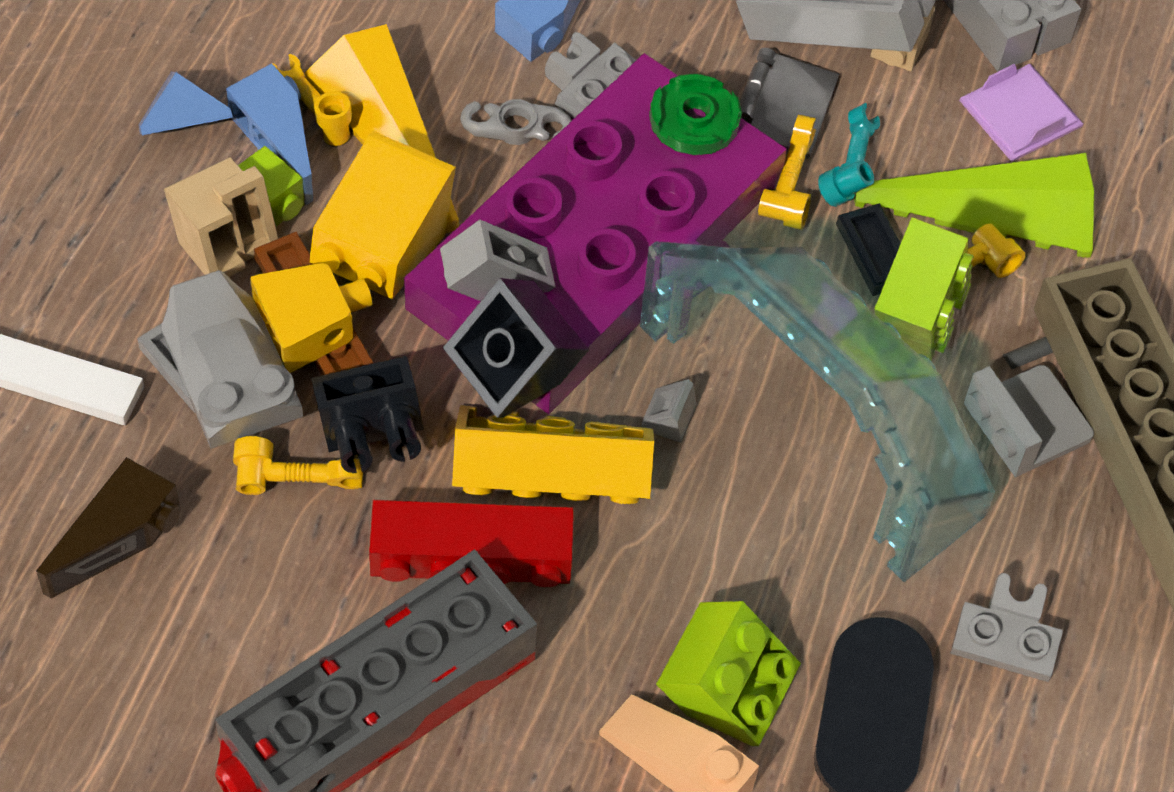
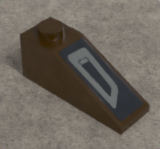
[36,457,181,598]

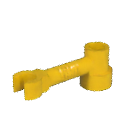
[272,54,352,146]
[758,114,816,230]
[967,223,1025,278]
[233,436,363,495]

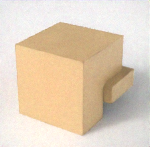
[164,157,278,277]

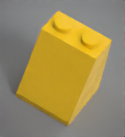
[310,131,456,299]

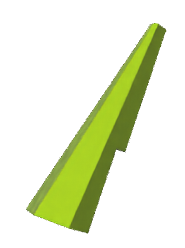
[854,153,1094,258]

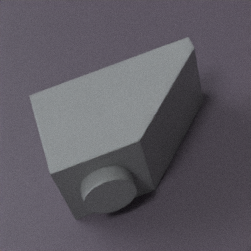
[440,220,555,301]

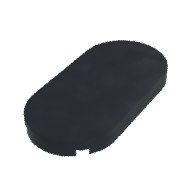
[814,617,934,792]

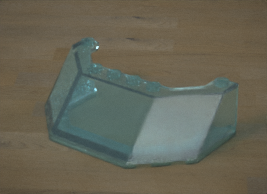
[640,241,995,582]

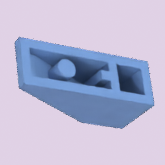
[495,0,580,62]
[226,63,313,205]

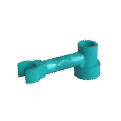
[818,103,880,207]

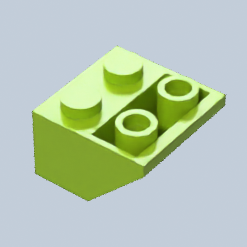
[656,601,801,746]

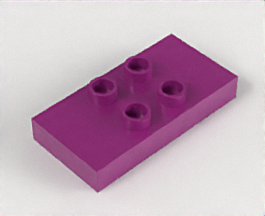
[404,53,787,415]

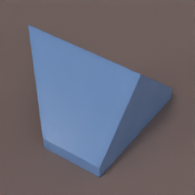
[138,71,233,135]

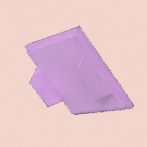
[959,64,1083,162]

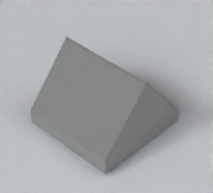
[641,379,697,443]

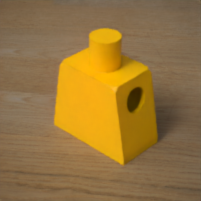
[250,263,373,373]

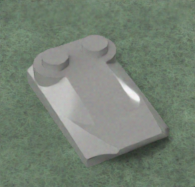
[161,270,303,449]

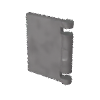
[740,48,839,159]

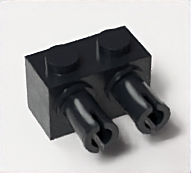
[311,356,424,473]

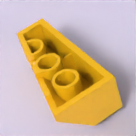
[452,405,654,504]

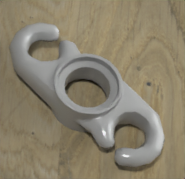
[460,99,572,145]

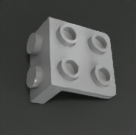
[964,365,1094,477]

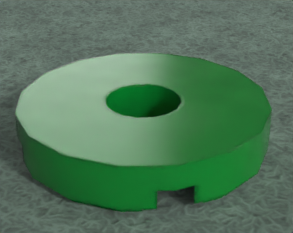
[649,74,742,155]

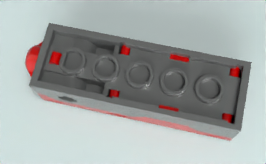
[215,549,537,792]

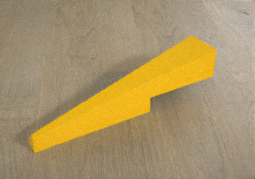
[305,24,459,234]

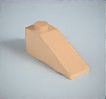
[599,694,759,792]

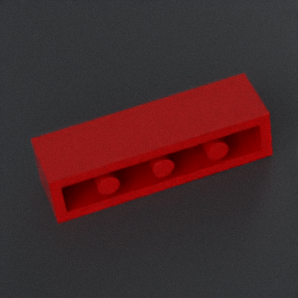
[369,500,573,587]

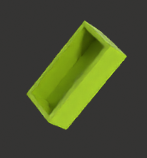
[874,217,974,362]

